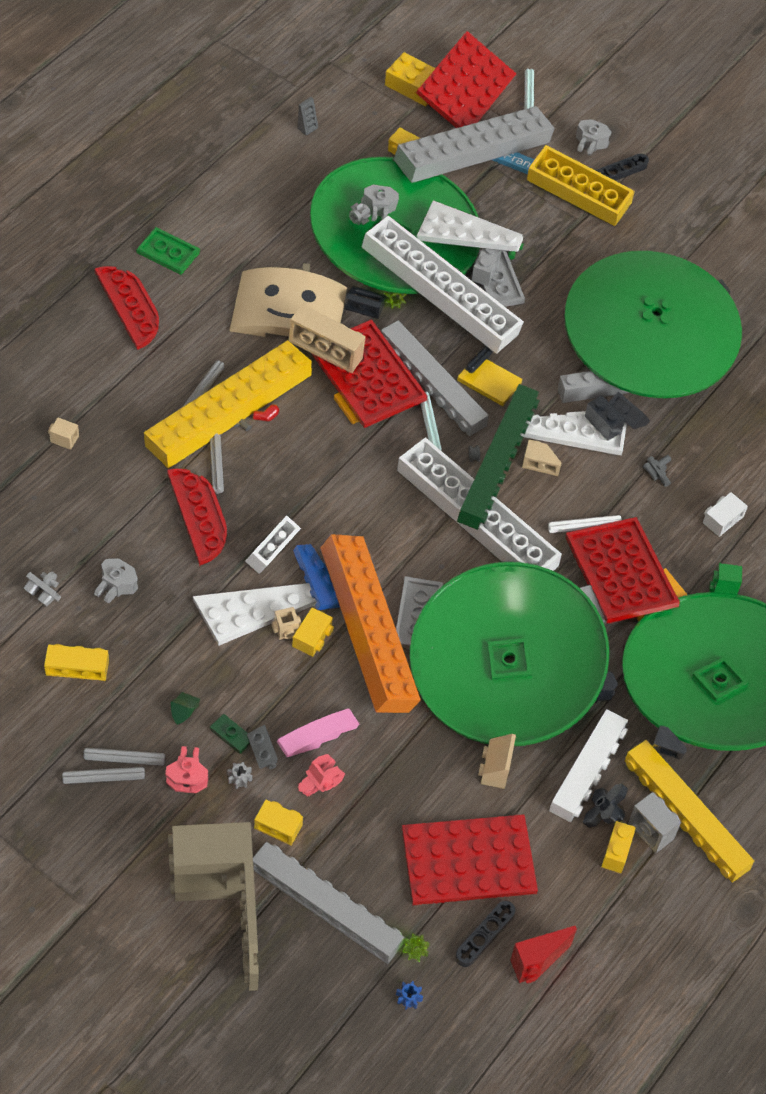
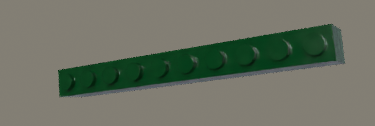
[457,384,540,530]

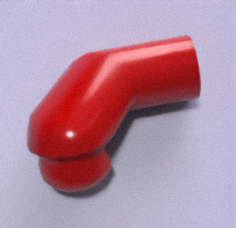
[253,404,279,422]

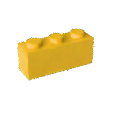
[44,644,109,681]

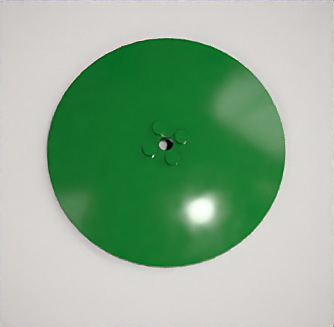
[310,157,480,294]
[564,251,742,398]
[410,562,609,746]
[622,592,766,751]

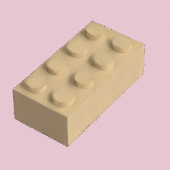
[289,305,365,373]

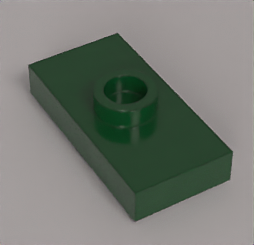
[210,714,250,754]

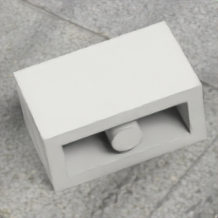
[703,492,748,537]

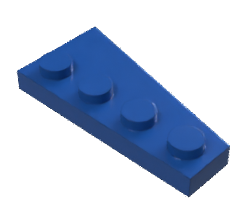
[293,544,340,610]

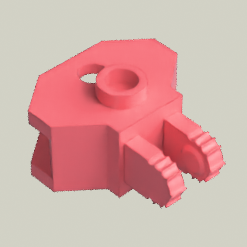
[166,746,208,793]
[298,754,345,797]

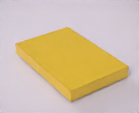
[457,354,523,406]

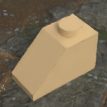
[522,440,561,476]

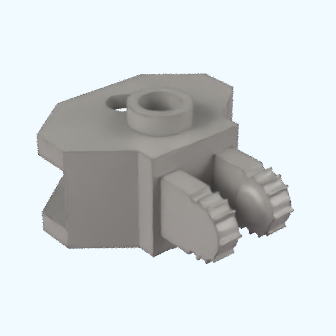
[576,119,612,156]
[361,185,399,221]
[94,558,138,603]

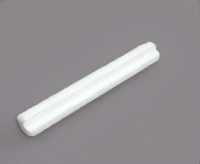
[548,515,622,533]

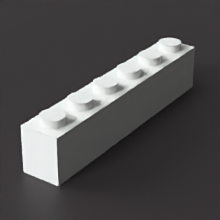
[549,709,628,822]

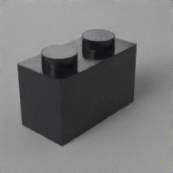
[585,395,625,441]

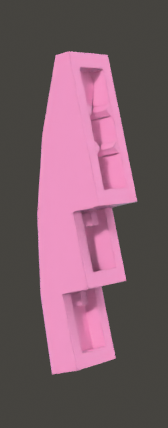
[277,708,359,757]

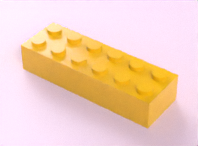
[527,145,634,226]

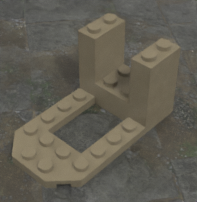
[168,822,259,991]

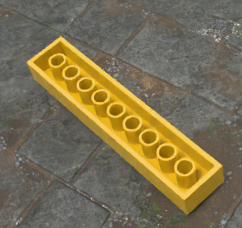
[144,340,312,469]

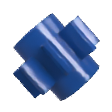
[396,981,423,1010]

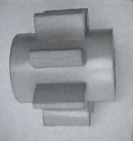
[349,203,371,225]
[227,762,252,789]

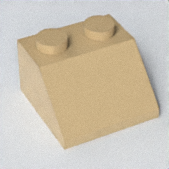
[478,734,516,789]

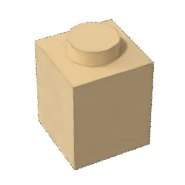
[48,418,79,450]

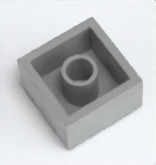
[628,792,681,853]

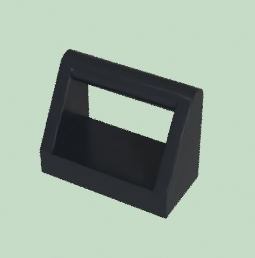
[345,286,387,319]
[609,391,650,429]
[653,725,687,760]

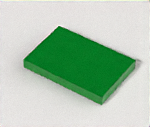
[136,227,200,275]

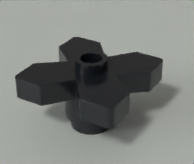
[583,784,628,828]

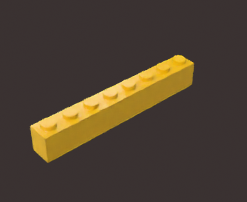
[625,740,754,883]

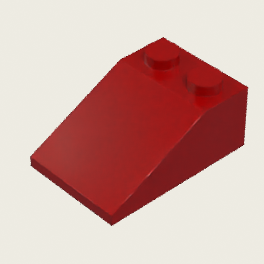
[510,926,577,983]

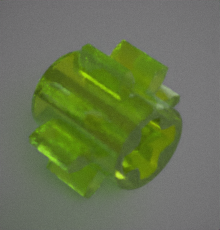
[385,292,406,309]
[403,933,429,962]

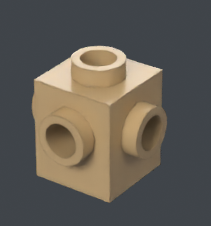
[272,607,301,640]

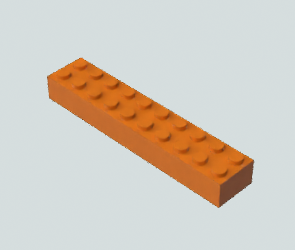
[320,534,421,713]

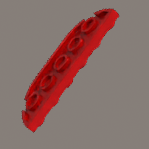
[95,266,159,350]
[167,469,227,566]

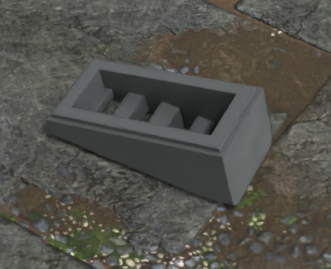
[298,97,318,135]

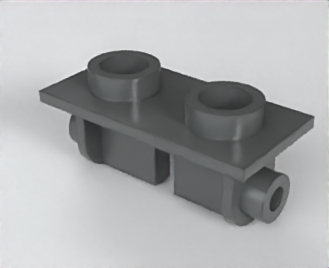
[247,725,278,769]

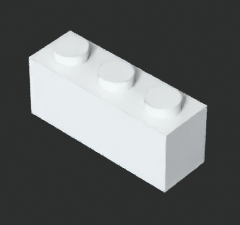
[245,516,301,574]

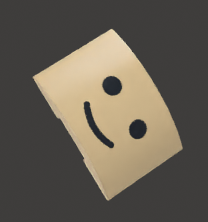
[230,267,347,337]

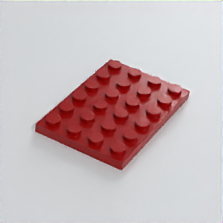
[415,31,517,128]
[311,320,428,428]
[565,517,680,624]
[402,815,538,905]

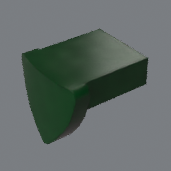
[171,692,200,725]

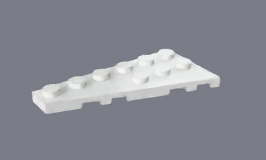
[417,201,523,252]
[521,411,627,455]
[193,583,317,646]

